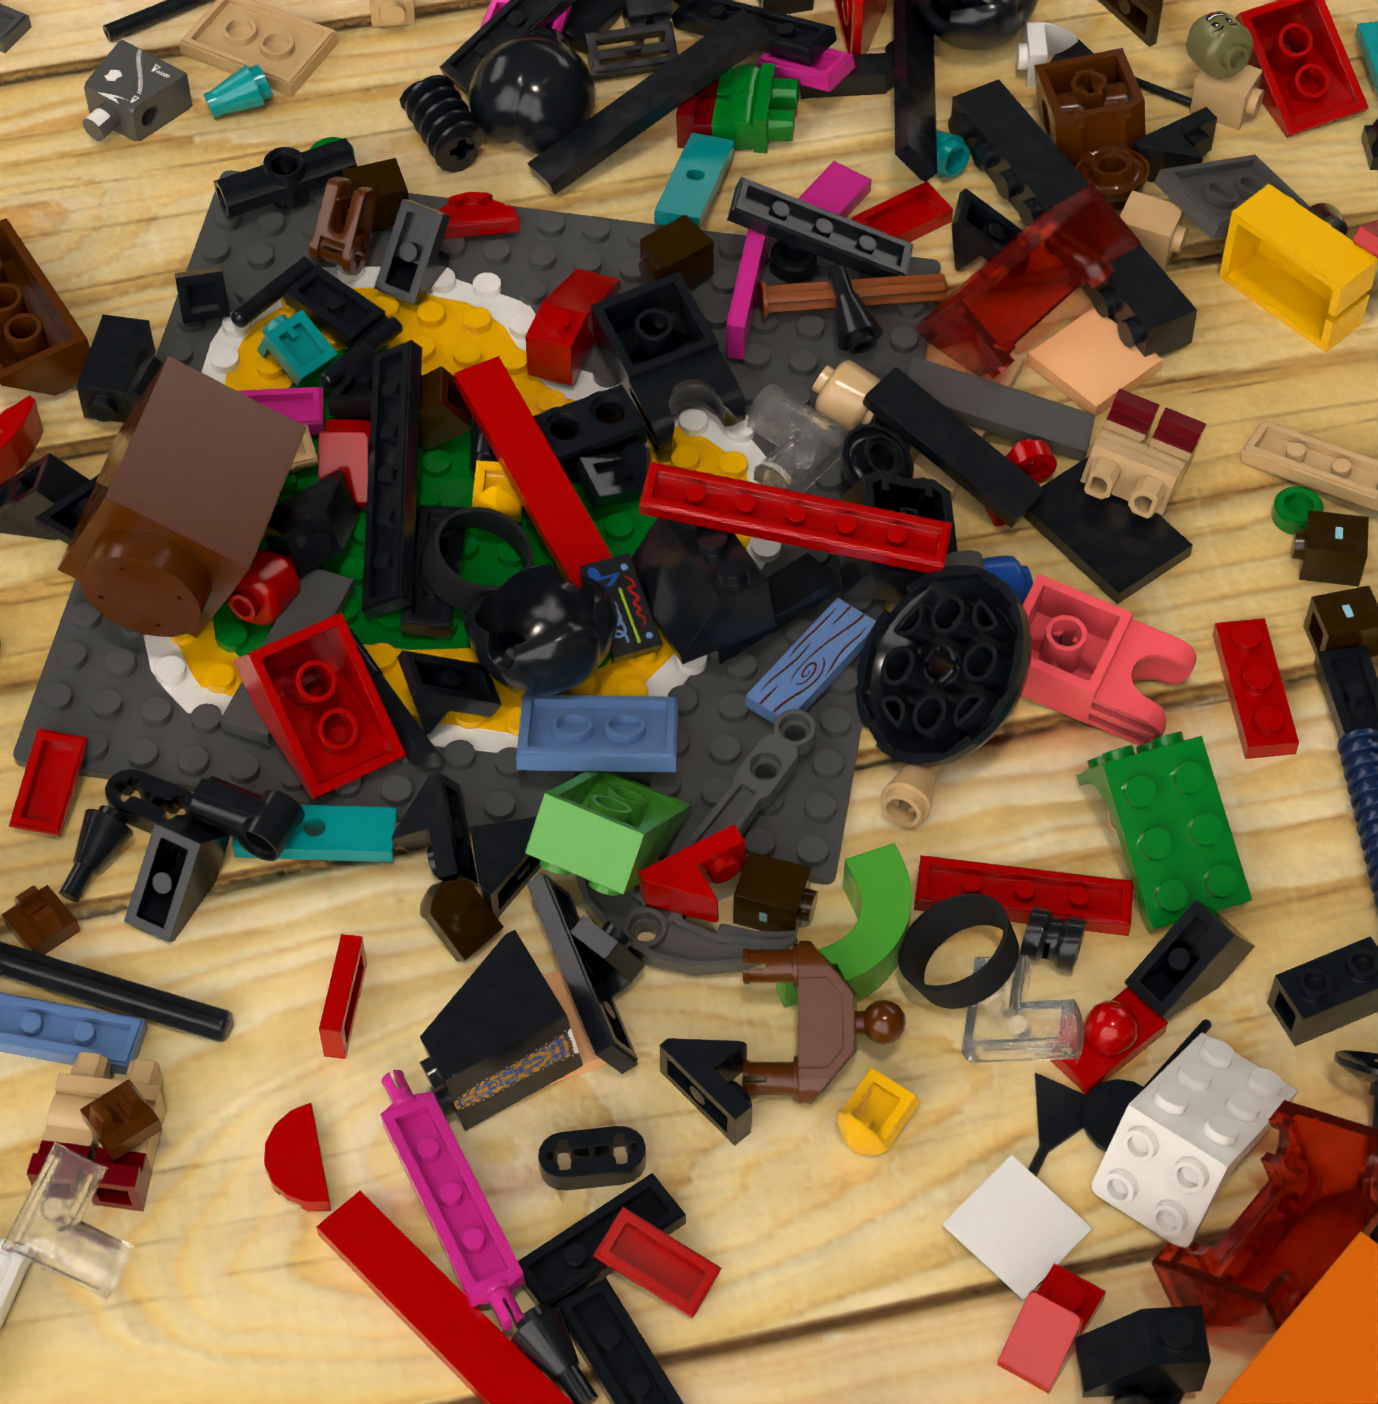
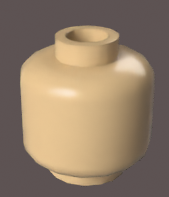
[812,360,881,432]

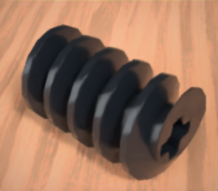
[399,74,484,172]

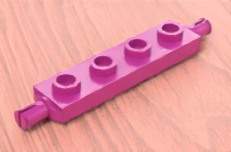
[380,1070,525,1330]

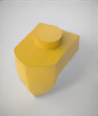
[472,460,523,524]
[836,1067,921,1155]

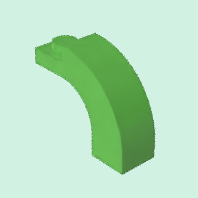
[776,843,912,1008]

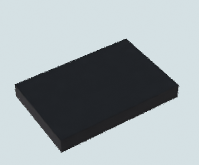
[1023,456,1193,604]

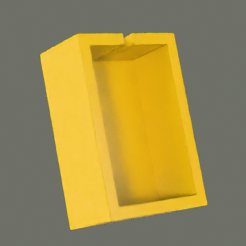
[1219,184,1378,352]

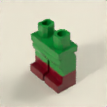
[676,63,799,154]

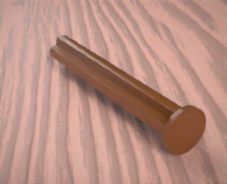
[758,273,947,319]

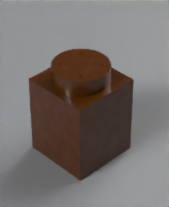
[57,355,307,638]

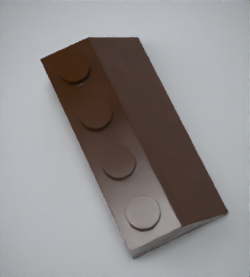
[0,218,90,396]

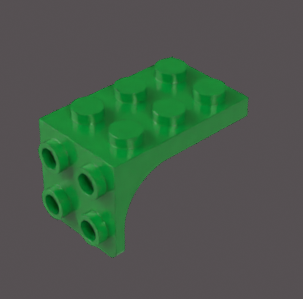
[1076,731,1252,931]

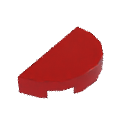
[438,192,520,239]
[264,1103,331,1211]

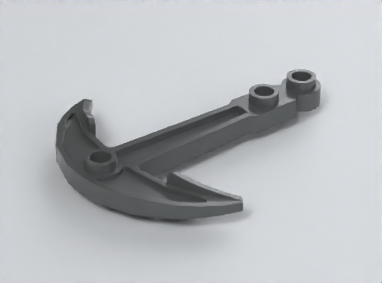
[574,709,816,976]

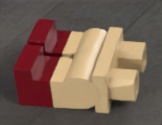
[1080,388,1206,519]
[26,1052,167,1211]

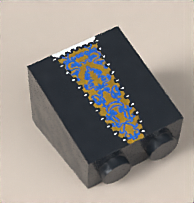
[419,929,583,1130]

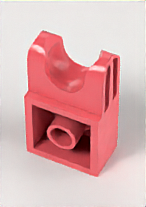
[1021,573,1197,745]

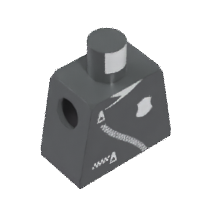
[82,40,193,141]

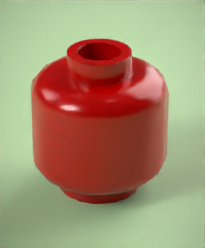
[227,550,301,626]

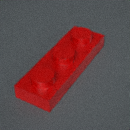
[1213,618,1299,759]

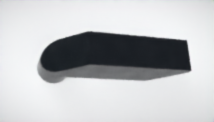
[801,41,894,99]

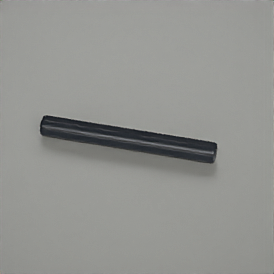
[0,941,233,1042]

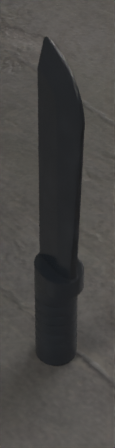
[349,628,445,768]

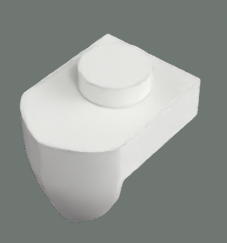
[1016,22,1078,88]

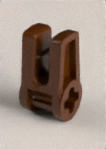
[309,176,378,275]

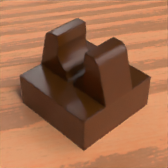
[2,885,80,955]
[80,1079,162,1161]

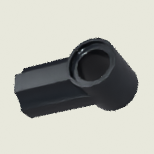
[188,775,305,861]

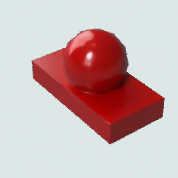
[1048,987,1168,1095]

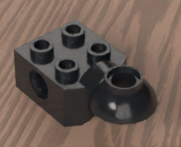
[838,424,958,602]

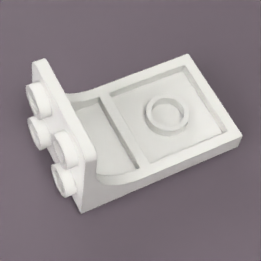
[1092,1032,1298,1248]

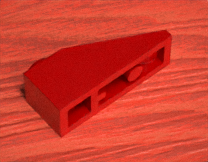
[525,268,621,386]

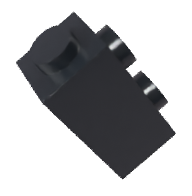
[76,314,156,423]
[1267,936,1378,1046]

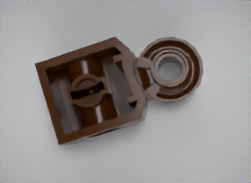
[1034,48,1150,210]

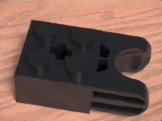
[591,272,746,454]

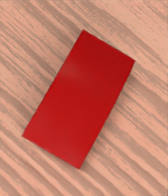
[0,395,44,484]

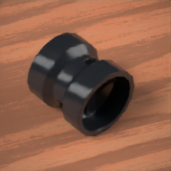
[1019,906,1087,972]

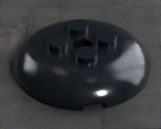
[856,565,1032,767]

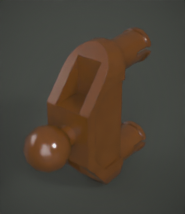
[742,941,906,1104]

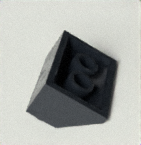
[631,518,776,665]

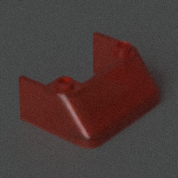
[915,182,1141,379]

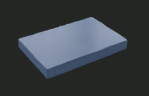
[516,695,678,773]

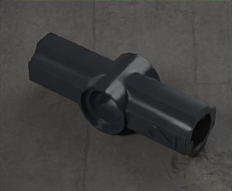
[214,138,357,218]

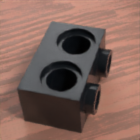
[533,384,647,484]

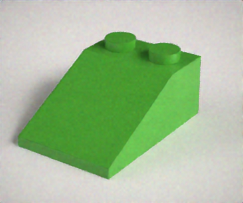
[525,771,692,896]

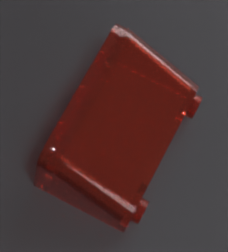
[1151,1100,1378,1337]

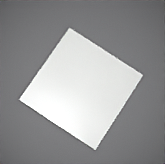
[942,1155,1093,1300]

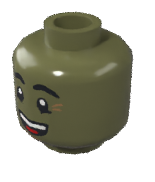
[1186,11,1254,79]

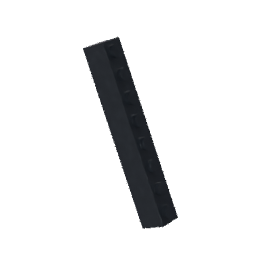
[948,79,1197,357]

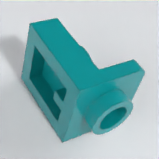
[257,310,338,386]

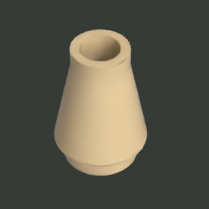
[881,764,941,827]

